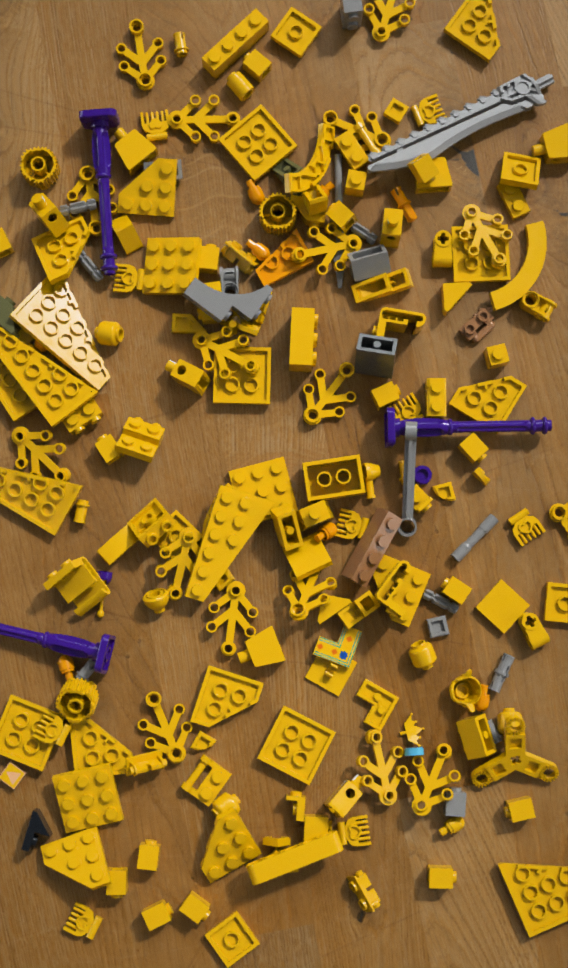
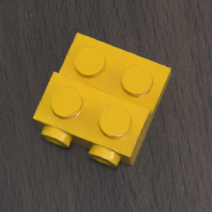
[62,398,104,435]
[115,417,165,463]
[127,498,177,548]

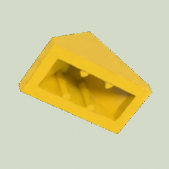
[301,184,328,216]
[112,214,144,255]
[441,282,473,316]
[317,595,352,624]

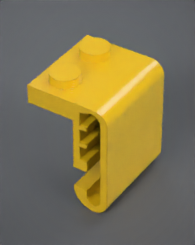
[371,307,426,337]
[43,557,110,616]
[374,560,411,618]

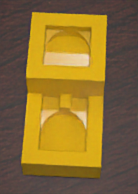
[97,524,139,566]

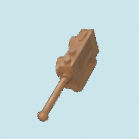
[459,306,495,343]

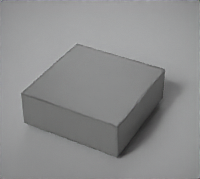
[426,615,450,638]

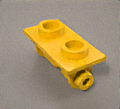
[221,240,259,275]
[126,749,167,776]
[347,870,380,912]

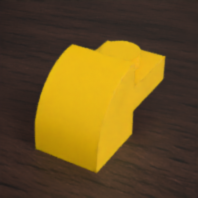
[336,590,381,630]

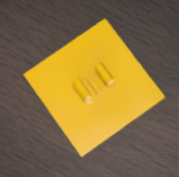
[305,656,357,696]

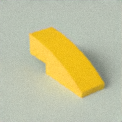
[351,267,414,304]

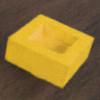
[383,98,409,125]

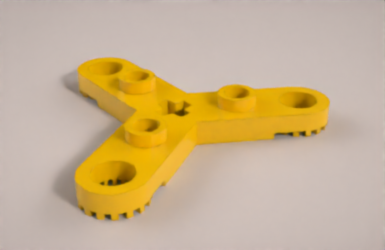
[471,714,559,788]

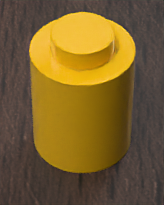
[226,72,255,102]

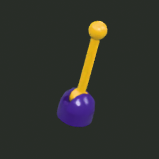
[97,571,113,618]

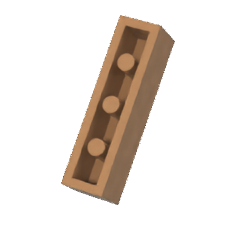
[341,508,403,587]

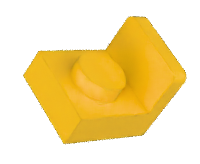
[402,484,433,514]
[286,791,306,822]

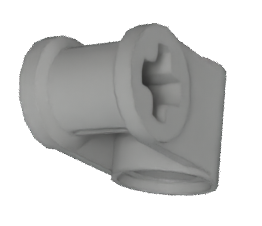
[219,266,239,294]

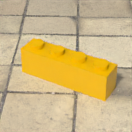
[202,8,269,79]

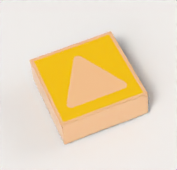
[0,761,27,789]

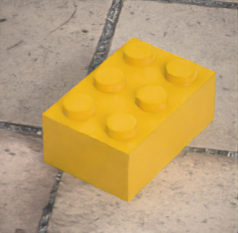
[289,307,318,372]
[302,454,366,503]

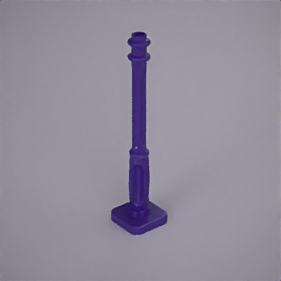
[79,108,120,276]
[384,407,552,448]
[0,623,116,674]

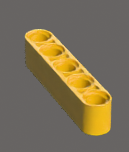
[246,830,344,885]

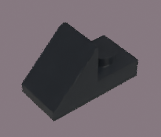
[21,808,53,852]

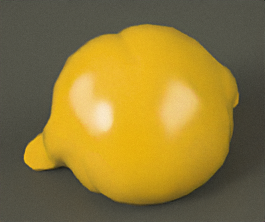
[449,669,482,713]

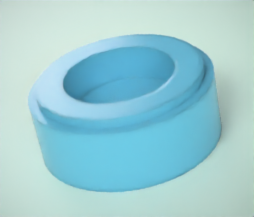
[404,747,424,756]

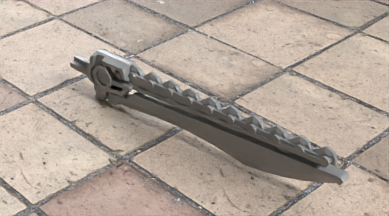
[367,73,555,174]

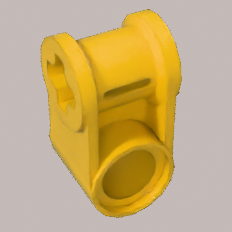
[432,230,452,268]
[519,291,558,323]
[518,612,550,650]

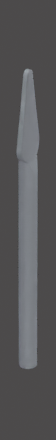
[333,154,344,289]

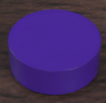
[415,465,432,485]

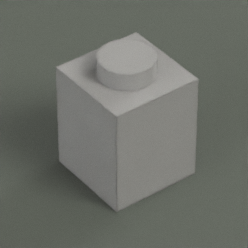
[443,787,467,817]

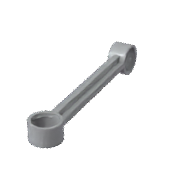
[398,421,417,537]

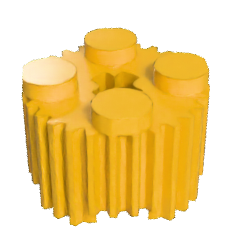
[20,147,61,190]
[259,192,297,236]
[56,678,99,724]

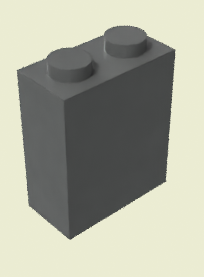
[355,333,398,379]

